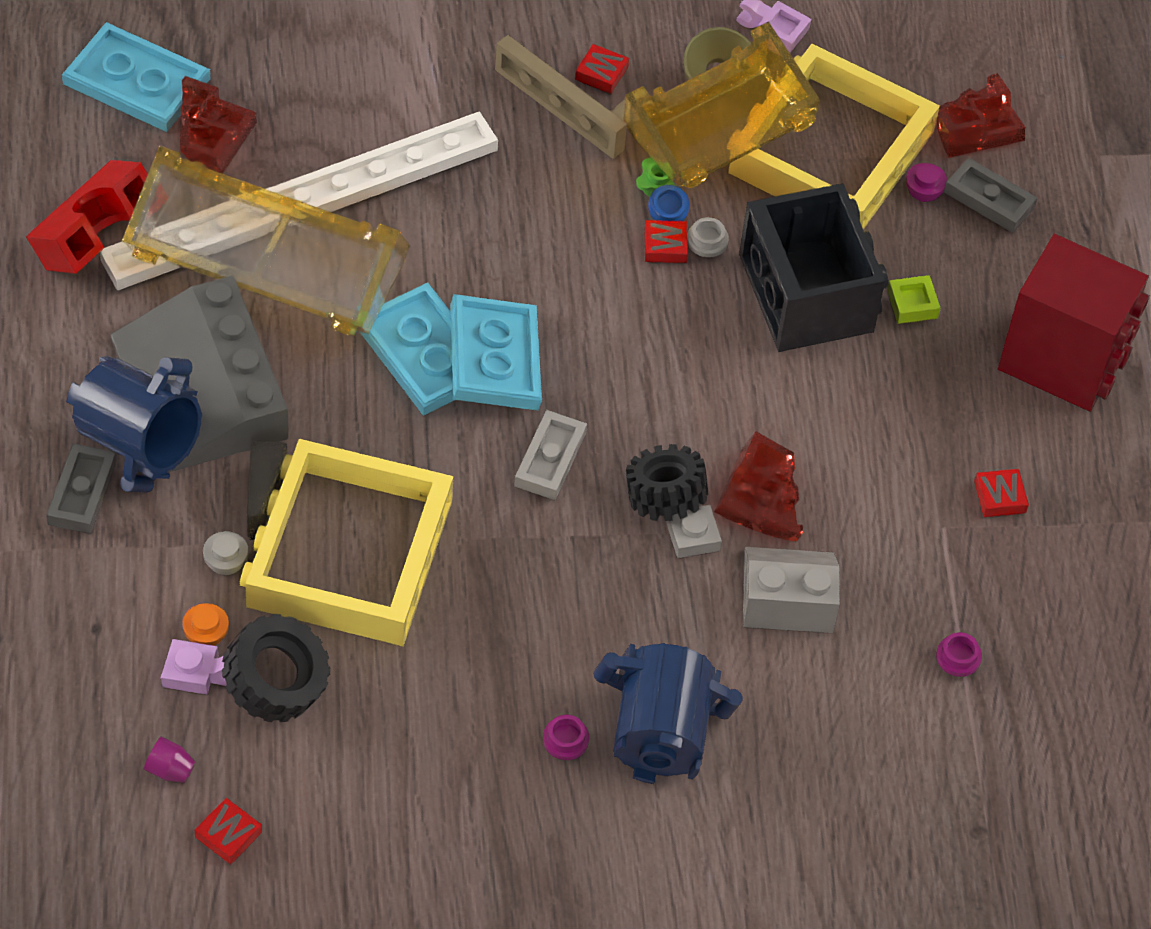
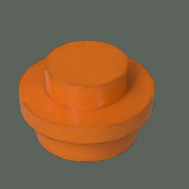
[183,603,229,646]

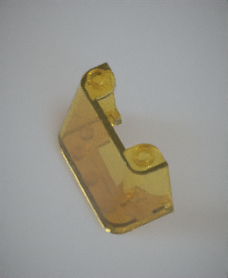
[624,21,820,188]

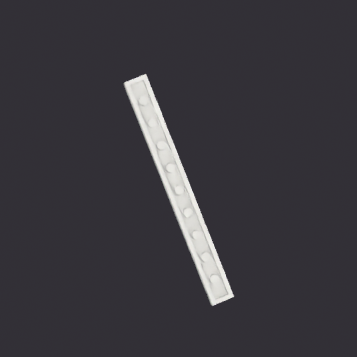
[100,111,498,291]

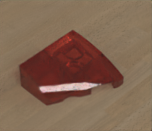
[936,73,1026,158]
[180,76,257,180]
[714,431,803,542]

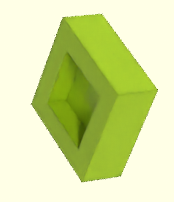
[887,275,941,324]

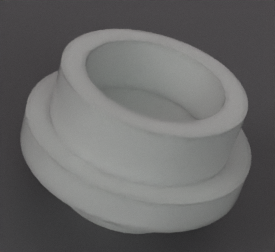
[687,217,729,257]
[203,531,248,575]

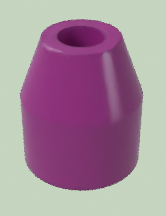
[144,736,196,783]

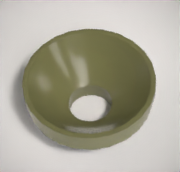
[683,27,757,100]

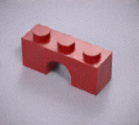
[26,160,160,274]

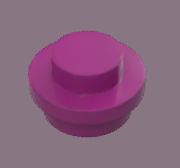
[906,163,947,202]
[936,632,982,677]
[543,715,589,760]

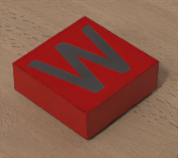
[575,44,629,94]
[644,220,688,263]
[974,469,1029,517]
[194,798,262,865]

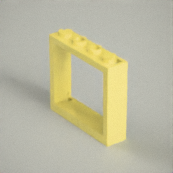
[727,44,940,229]
[240,439,453,647]

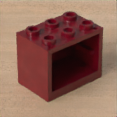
[997,233,1150,412]

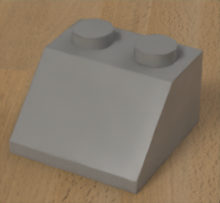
[743,547,840,633]

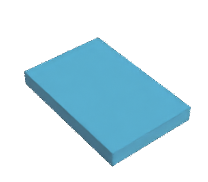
[62,22,210,132]
[355,282,454,416]
[450,294,542,410]

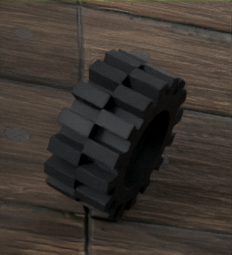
[626,444,709,521]

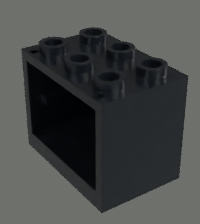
[739,183,888,352]

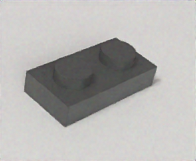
[944,157,1037,233]
[47,443,117,534]

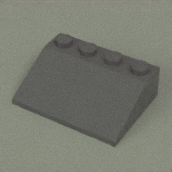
[111,275,288,473]

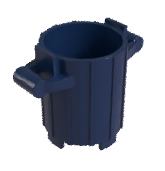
[66,356,202,493]
[593,643,743,784]

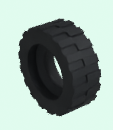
[222,614,331,723]

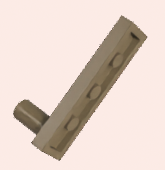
[495,35,653,159]

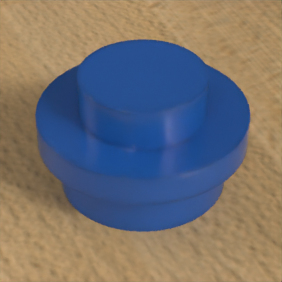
[648,185,690,221]

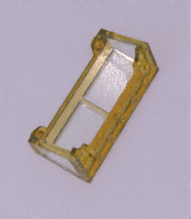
[122,145,410,337]

